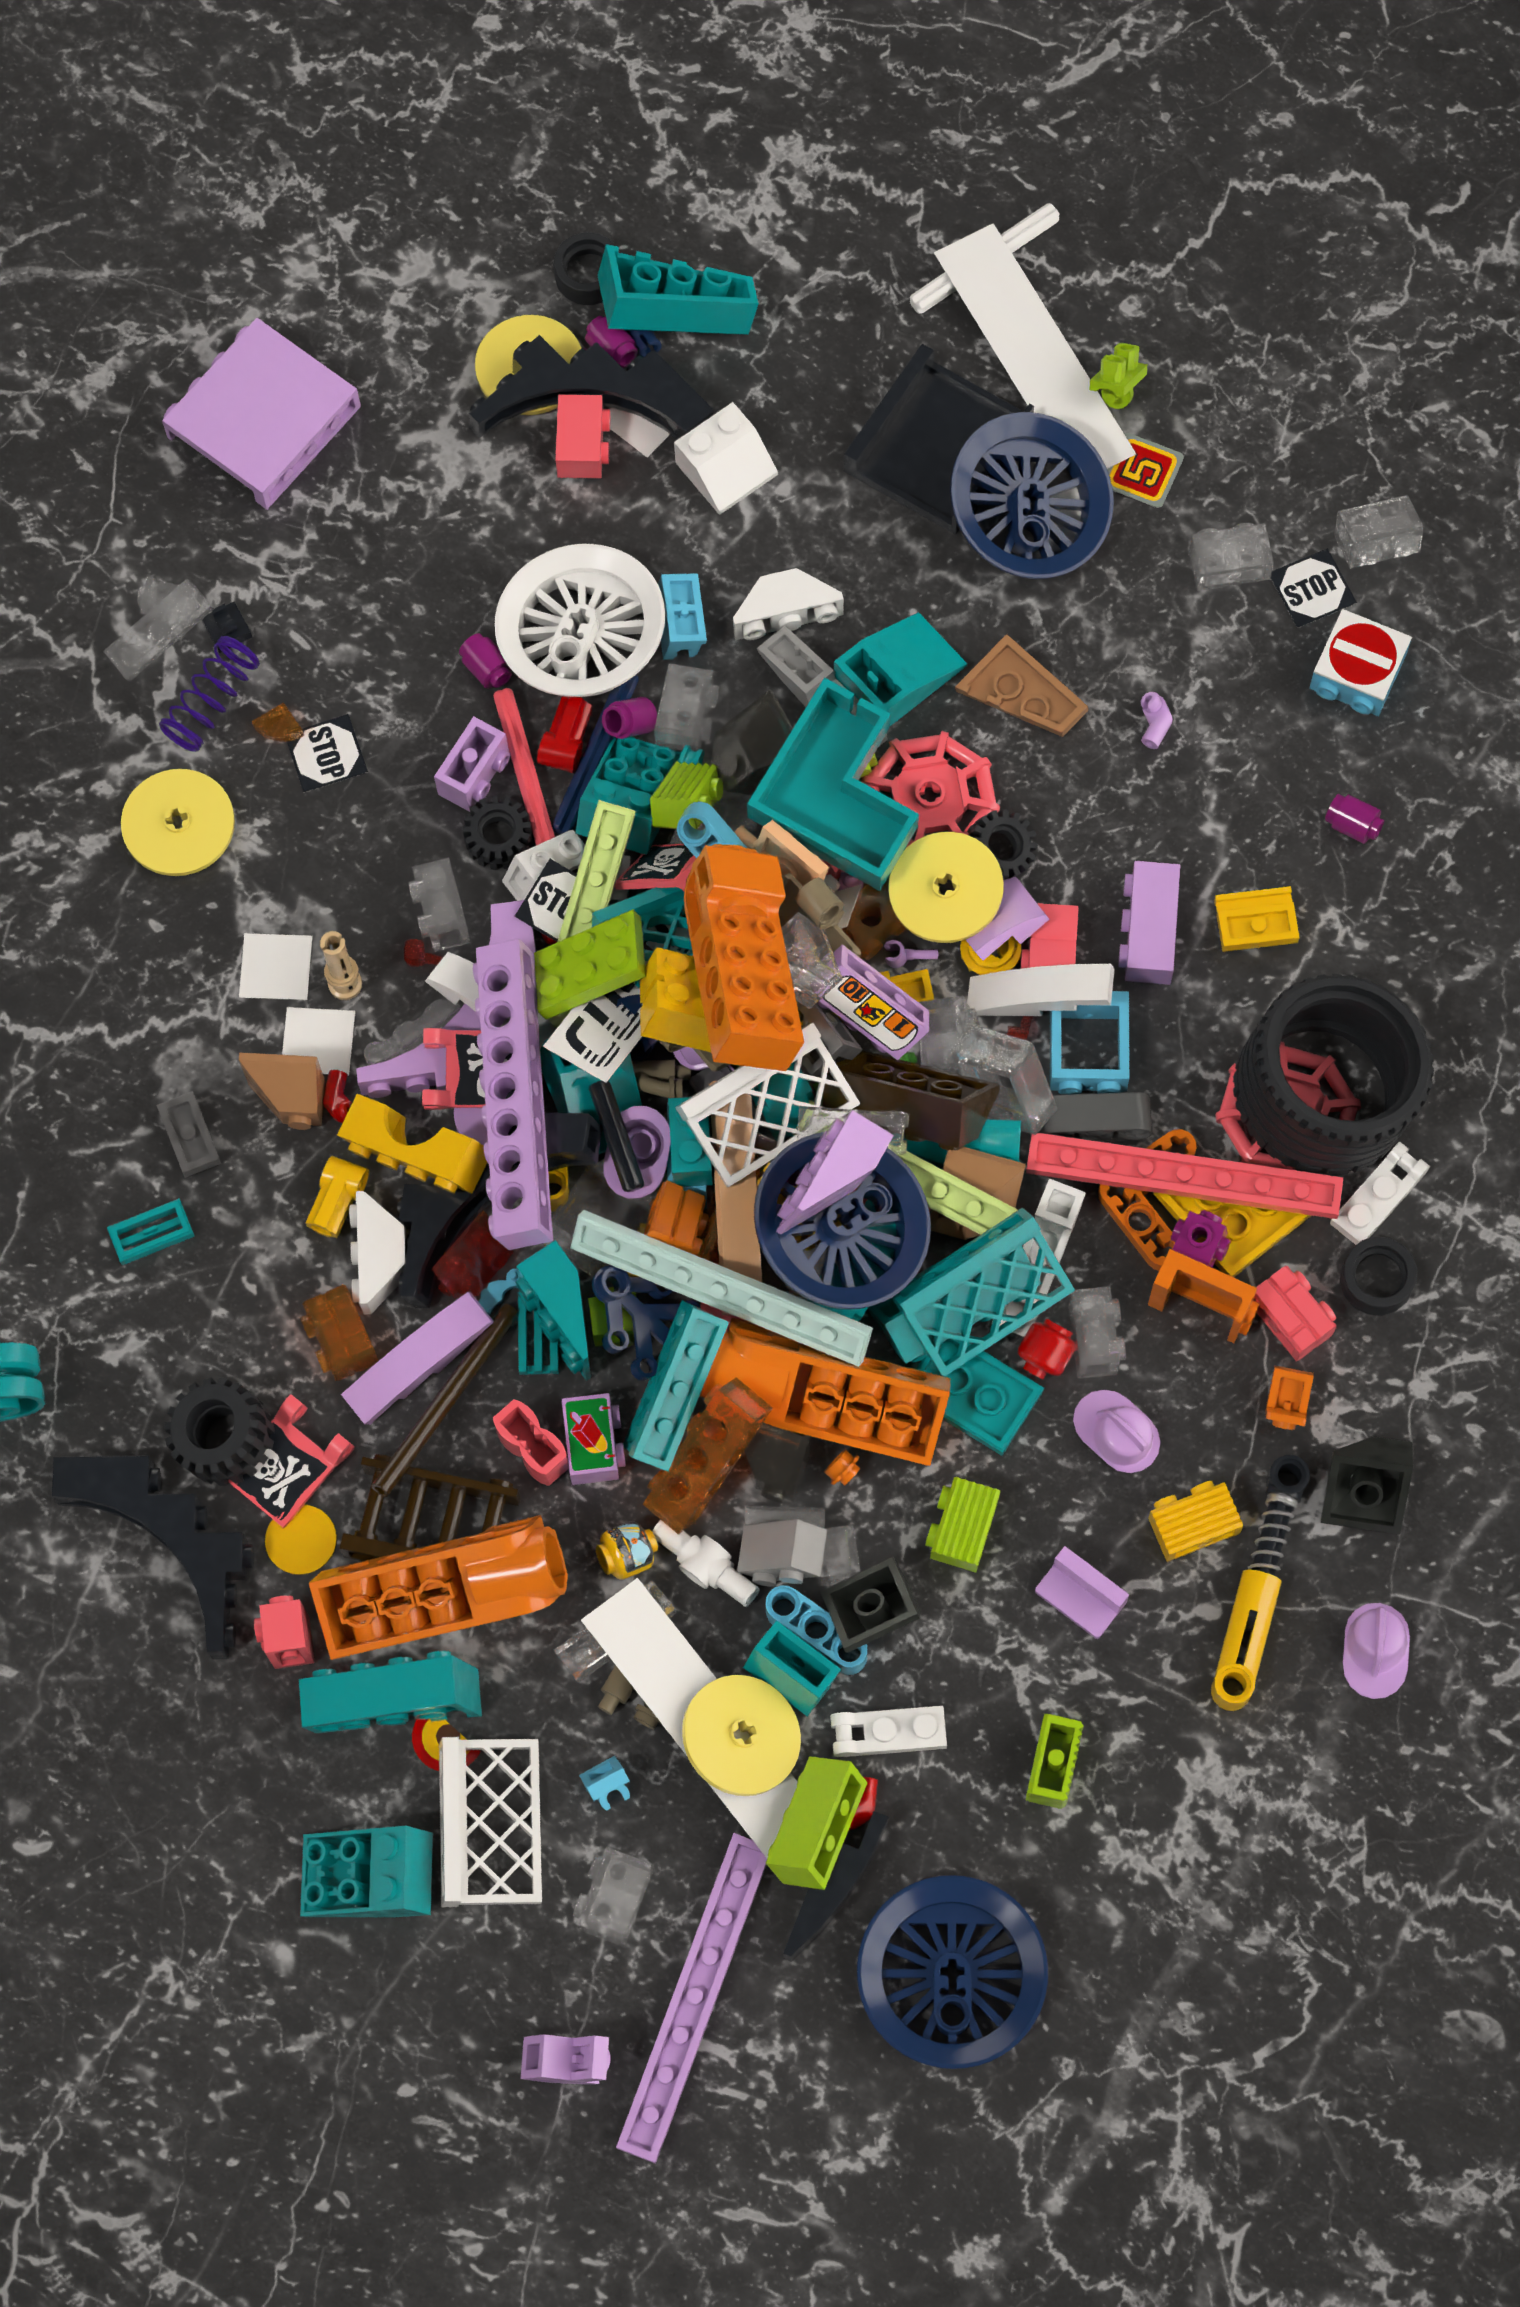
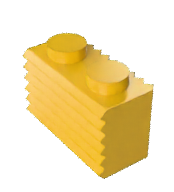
[1148,1481,1243,1562]

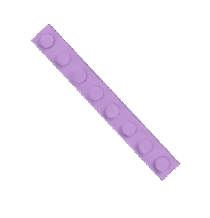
[616,1833,767,2164]

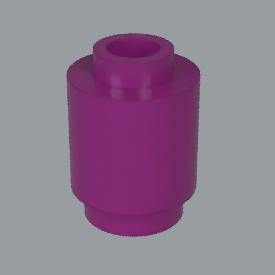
[585,316,638,368]
[459,633,512,689]
[602,697,657,739]
[1325,794,1385,844]

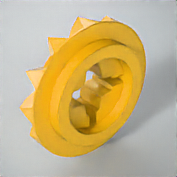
[960,936,1021,975]

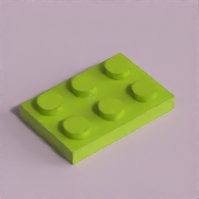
[534,909,646,1020]

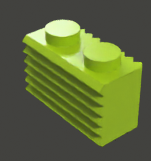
[650,761,723,830]
[925,1477,1000,1573]
[1025,1714,1084,1809]

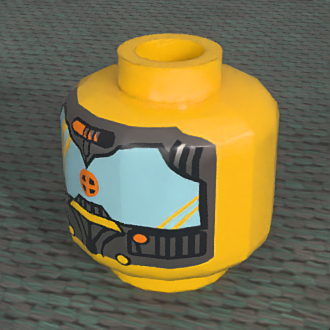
[595,1521,658,1580]

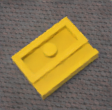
[1214,886,1300,952]

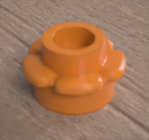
[824,1449,860,1486]

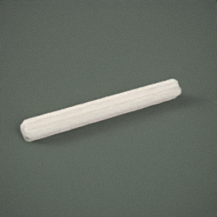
[910,203,1059,314]

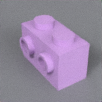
[434,716,510,812]

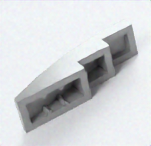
[757,626,888,747]

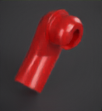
[322,1070,352,1123]
[848,1777,878,1831]

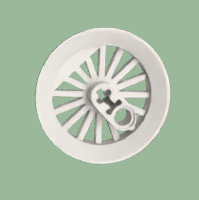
[495,544,665,697]

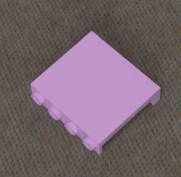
[162,318,361,510]

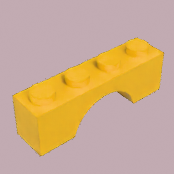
[337,1094,487,1194]

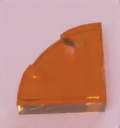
[252,703,304,742]

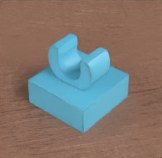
[579,1755,630,1811]

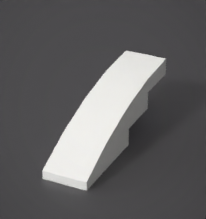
[966,964,1115,1016]

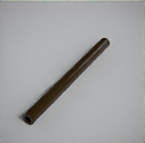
[371,1303,519,1497]

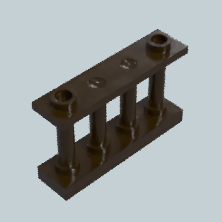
[339,1454,521,1561]

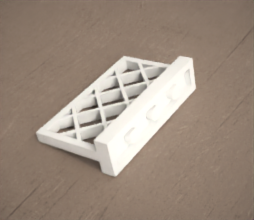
[675,1023,860,1187]
[439,1737,542,1907]

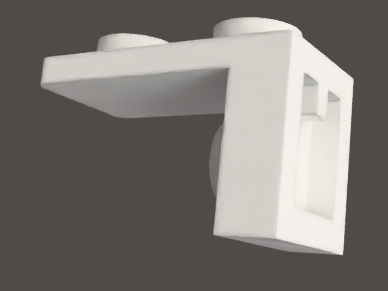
[502,830,585,901]

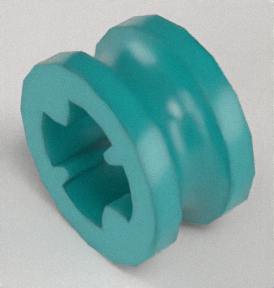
[678,744,705,765]

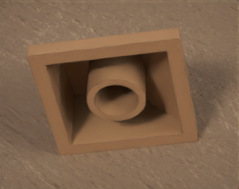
[239,1053,326,1130]
[930,1147,1026,1240]

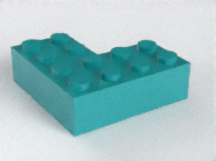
[747,677,919,891]

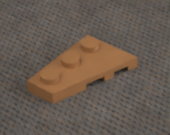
[955,634,1089,737]

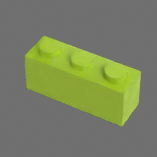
[766,1756,867,1890]

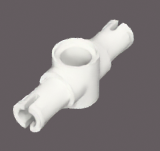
[652,1517,759,1607]

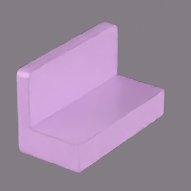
[1035,1546,1129,1639]

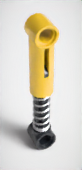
[1211,1455,1310,1711]

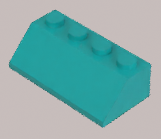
[867,1246,1042,1364]

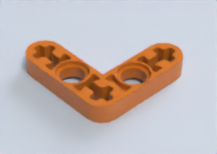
[1098,1129,1197,1271]

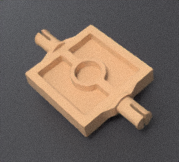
[734,820,829,886]

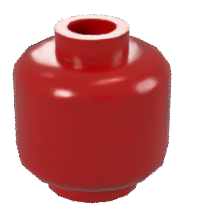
[1017,1318,1076,1380]

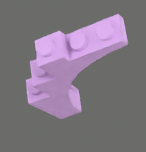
[356,900,537,1098]

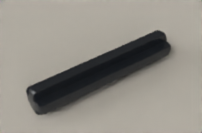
[589,1080,644,1192]

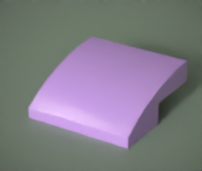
[966,877,1049,960]

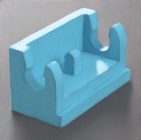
[658,574,707,660]

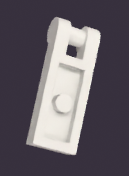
[1330,1142,1430,1245]
[830,1706,947,1757]

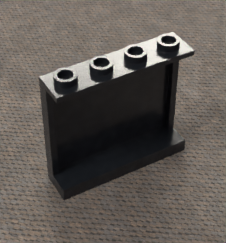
[844,344,1034,535]

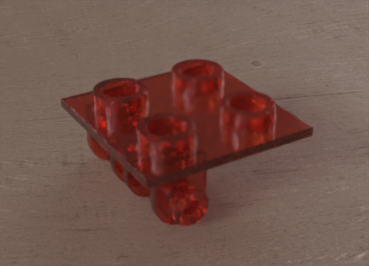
[432,1210,514,1301]

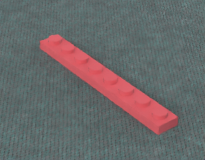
[1026,1132,1344,1219]

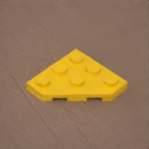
[1154,1192,1312,1277]

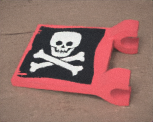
[615,844,696,891]
[422,1028,515,1110]
[229,1394,355,1528]

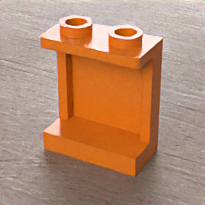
[1148,1249,1260,1343]

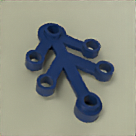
[592,1265,701,1381]

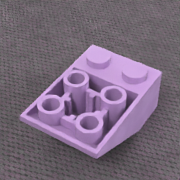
[776,1110,894,1234]

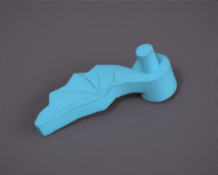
[478,1269,518,1315]

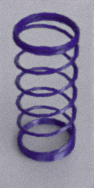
[159,636,260,752]

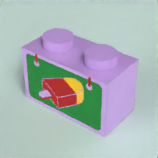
[562,1393,626,1485]

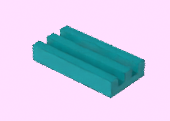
[107,1198,195,1266]
[518,1296,559,1375]

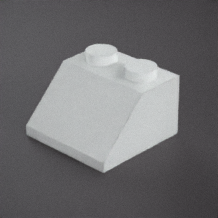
[674,402,778,515]

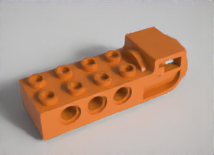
[684,844,805,1071]
[700,1318,950,1466]
[309,1515,568,1660]

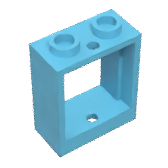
[1050,991,1129,1095]

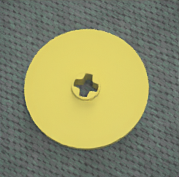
[475,315,581,415]
[121,769,235,876]
[889,832,1004,943]
[682,1675,801,1796]

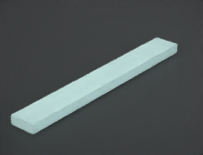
[570,1210,873,1367]

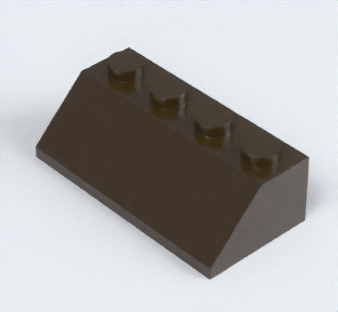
[822,1051,1000,1150]

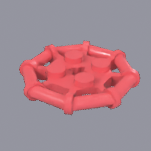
[861,731,1000,849]
[1215,1042,1361,1172]

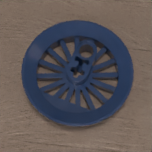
[950,412,1114,579]
[754,1132,931,1309]
[857,1875,1048,2069]

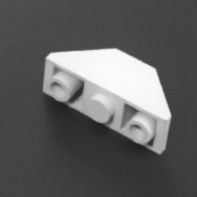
[733,568,844,640]
[349,1191,407,1315]

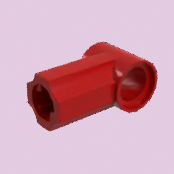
[537,696,593,774]

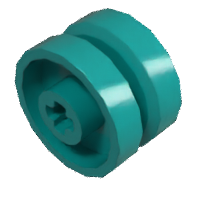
[0,1342,46,1422]

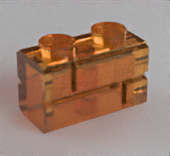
[300,1285,379,1381]

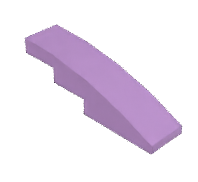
[341,1292,494,1425]

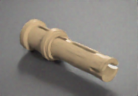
[320,931,362,1000]

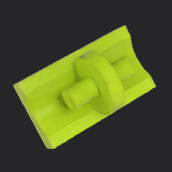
[1089,343,1148,409]

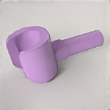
[884,940,938,968]

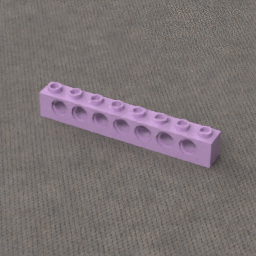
[473,938,553,1250]

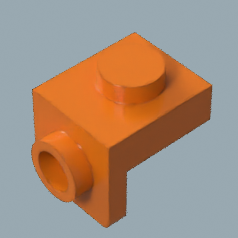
[1265,1365,1314,1430]

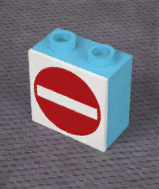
[1309,609,1412,717]

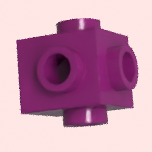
[1171,1210,1231,1267]

